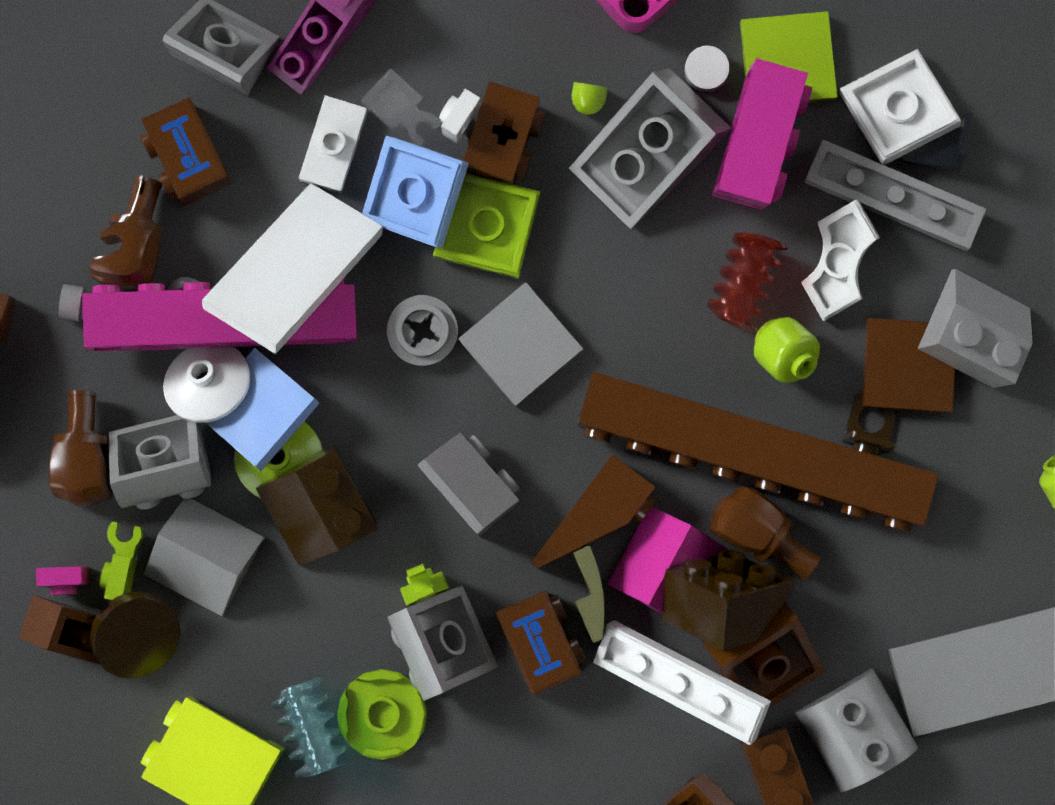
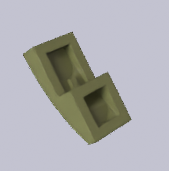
[573,545,604,643]

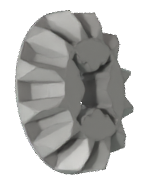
[387,295,458,367]

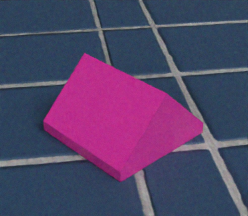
[607,507,728,614]

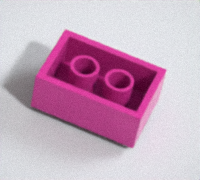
[712,58,812,210]

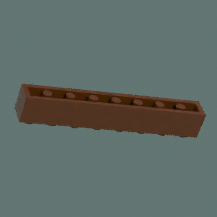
[577,371,939,533]

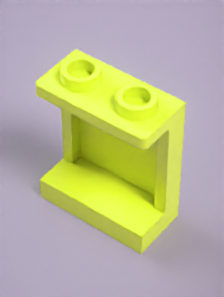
[141,696,285,805]

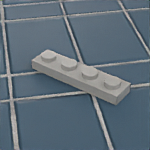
[804,140,986,252]

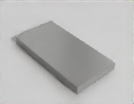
[888,607,1055,737]

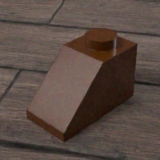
[18,595,101,665]

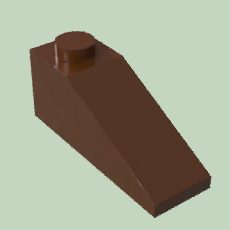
[531,455,656,569]

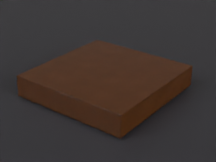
[862,318,955,413]

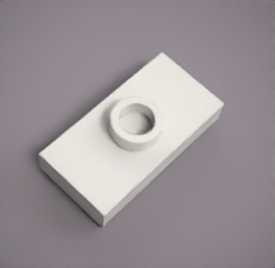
[298,95,368,194]

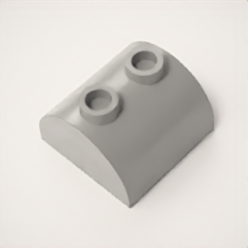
[109,415,211,509]
[387,585,498,701]
[794,668,919,792]

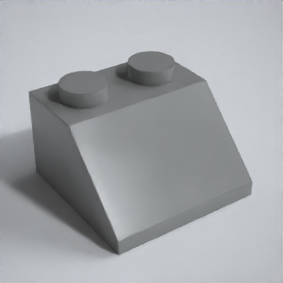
[918,269,1033,388]
[418,433,520,537]

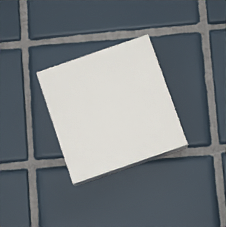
[840,49,961,165]

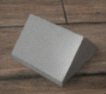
[162,0,280,97]
[144,498,265,616]

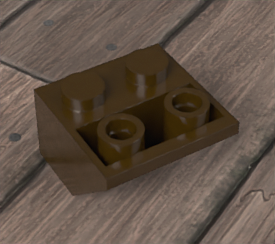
[662,550,794,651]

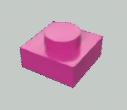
[36,566,90,595]

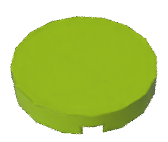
[337,669,427,760]

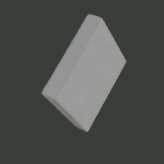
[458,282,583,407]

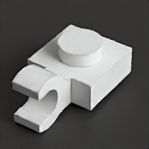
[439,89,481,144]

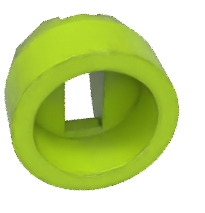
[571,82,608,115]

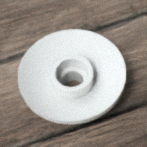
[163,347,251,423]

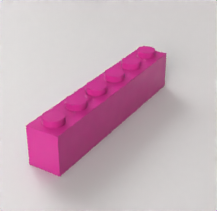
[82,278,357,352]

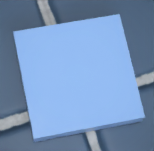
[362,136,469,248]
[206,348,320,471]

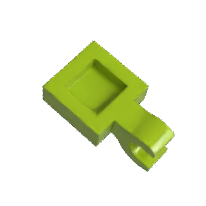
[100,522,144,600]
[400,564,450,607]

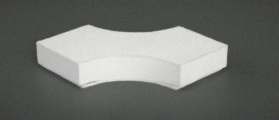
[801,199,880,321]

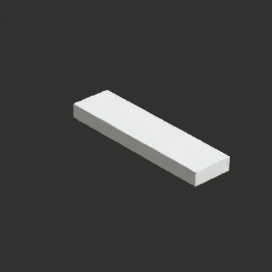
[593,620,771,745]

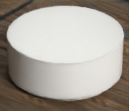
[684,46,729,92]

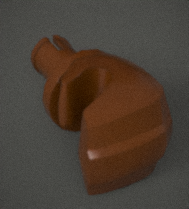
[90,176,163,290]
[48,390,113,507]
[708,486,821,580]

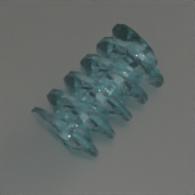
[270,676,350,778]

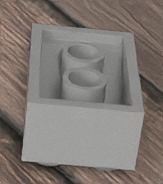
[569,68,731,229]

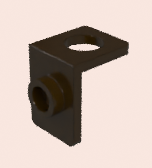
[842,393,897,456]

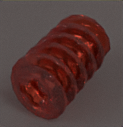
[706,232,788,332]

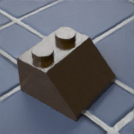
[256,445,378,566]

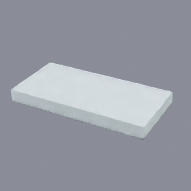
[202,183,383,354]

